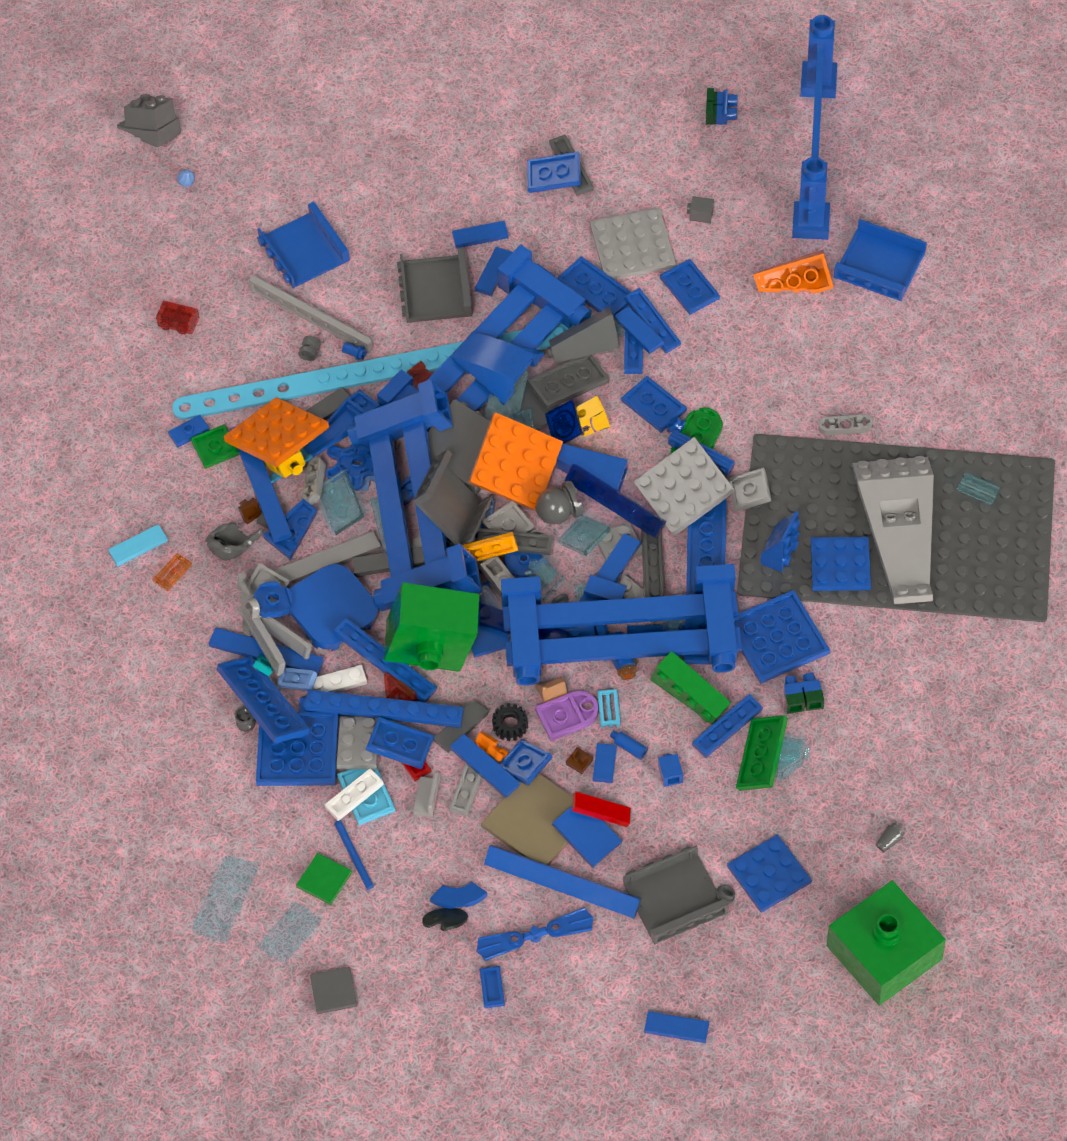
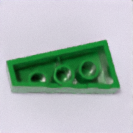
[650,651,731,725]

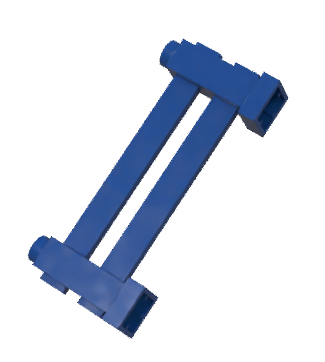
[792,15,837,240]
[377,244,592,433]
[347,379,482,612]
[501,564,742,686]

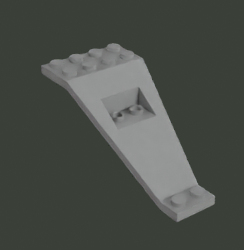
[852,456,934,604]

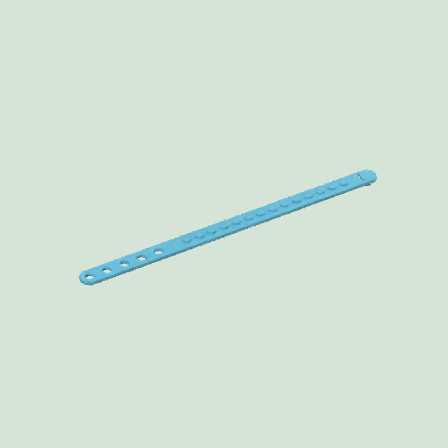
[172,316,592,420]

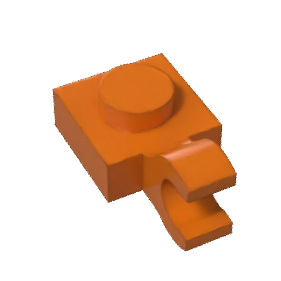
[474,731,509,761]

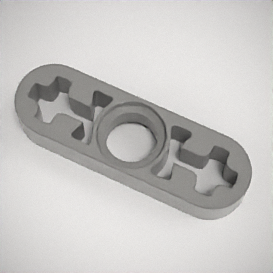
[818,414,873,435]
[302,457,326,504]

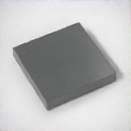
[310,967,358,1015]

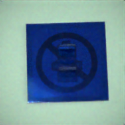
[545,399,583,444]

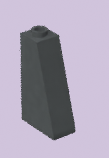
[547,308,619,364]

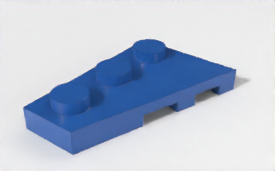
[263,499,317,560]

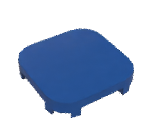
[287,564,378,651]

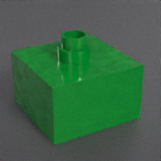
[384,582,479,672]
[826,880,946,1006]

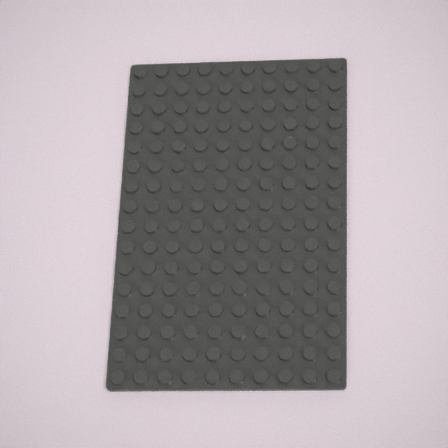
[737,434,1055,622]

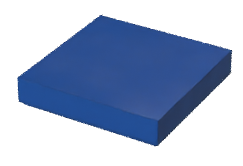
[499,739,553,786]

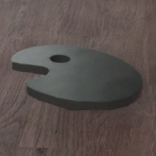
[422,908,468,931]

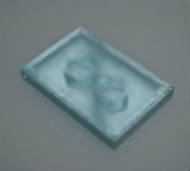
[318,470,365,536]

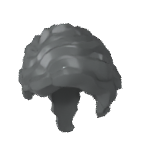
[205,522,263,561]

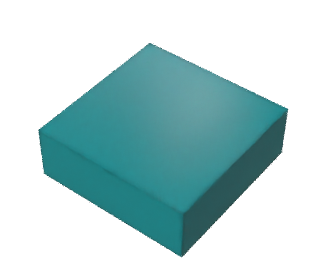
[253,655,273,676]

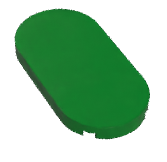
[671,407,723,454]

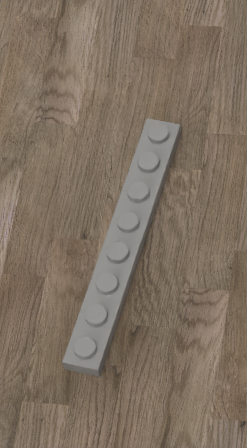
[249,276,373,354]

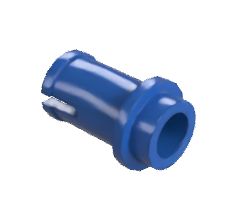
[342,342,367,360]

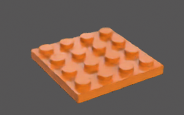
[224,397,329,467]
[468,412,563,511]

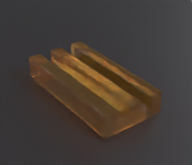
[152,553,192,592]

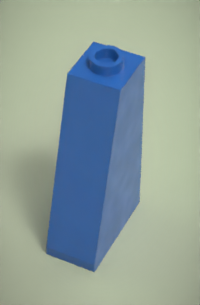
[556,444,628,500]

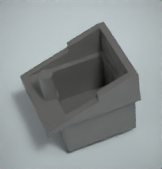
[117,94,181,147]

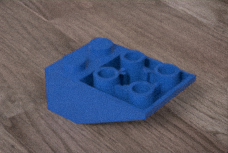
[760,511,800,572]

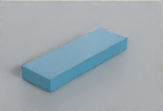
[108,524,168,567]

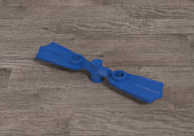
[476,907,594,961]

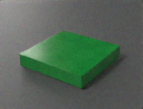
[190,424,239,469]
[296,853,352,905]

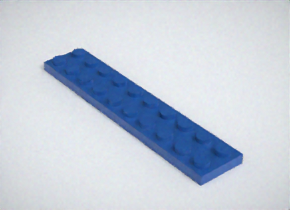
[684,499,726,665]

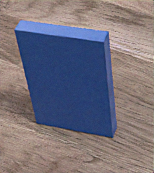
[527,151,581,193]
[660,259,720,315]
[621,376,687,433]
[366,717,434,769]
[552,806,622,868]

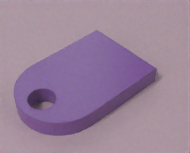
[535,691,598,741]

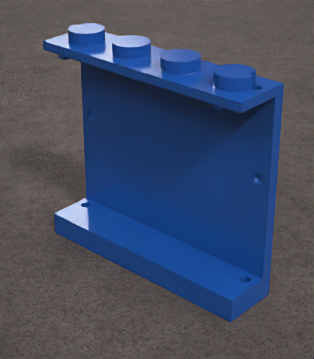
[257,201,350,288]

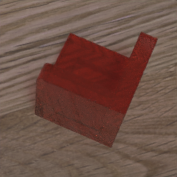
[406,361,431,389]

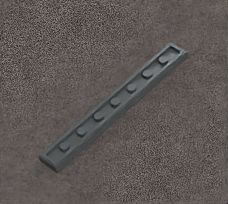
[353,533,503,577]

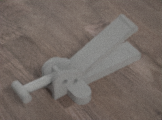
[236,573,312,676]

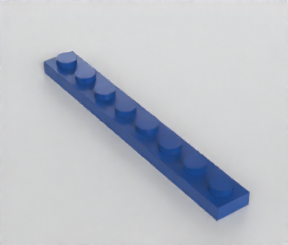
[305,689,463,728]

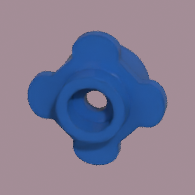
[666,416,686,433]

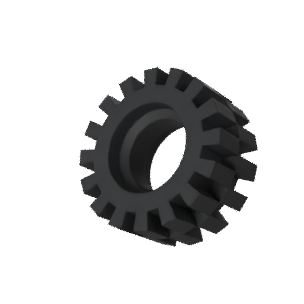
[492,703,528,741]

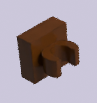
[238,498,262,524]
[566,747,593,774]

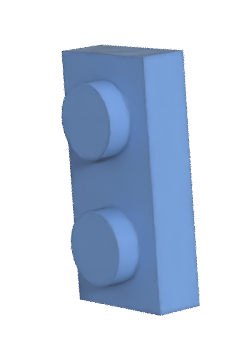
[277,667,318,691]

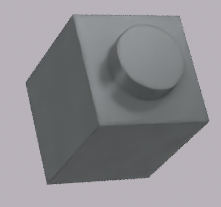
[687,196,714,224]

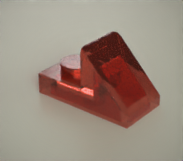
[384,671,418,702]

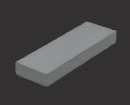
[449,764,482,816]

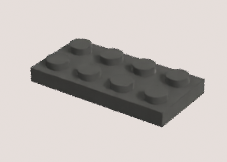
[527,355,610,410]

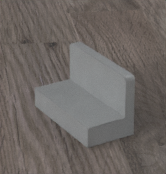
[413,772,440,817]

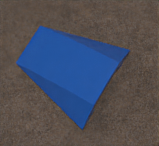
[452,332,544,405]

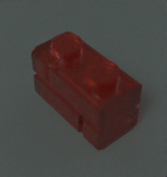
[156,301,200,334]

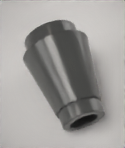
[876,823,905,853]

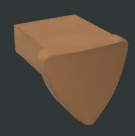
[535,677,567,703]

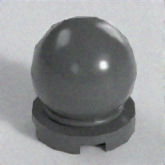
[535,481,583,525]

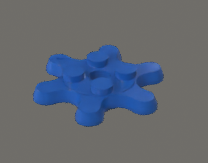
[326,444,374,491]

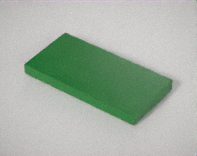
[736,715,788,791]

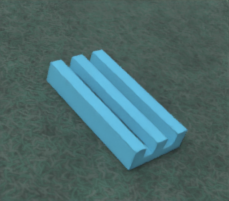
[598,689,620,728]

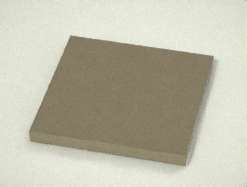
[481,773,573,865]

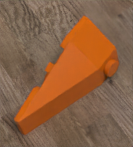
[753,250,834,293]

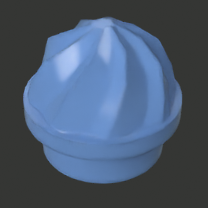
[177,169,195,187]

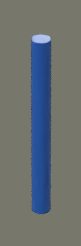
[334,820,374,890]

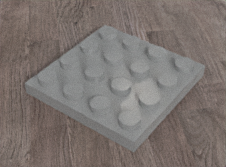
[589,207,676,280]
[634,437,735,536]

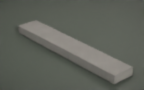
[273,531,381,584]

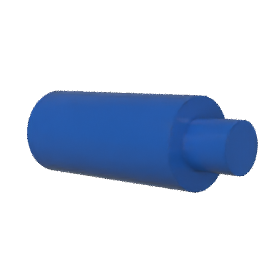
[610,730,648,760]

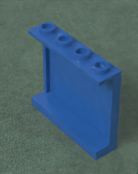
[834,219,927,301]

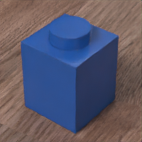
[658,754,683,787]

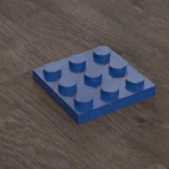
[811,537,871,591]
[727,834,812,913]

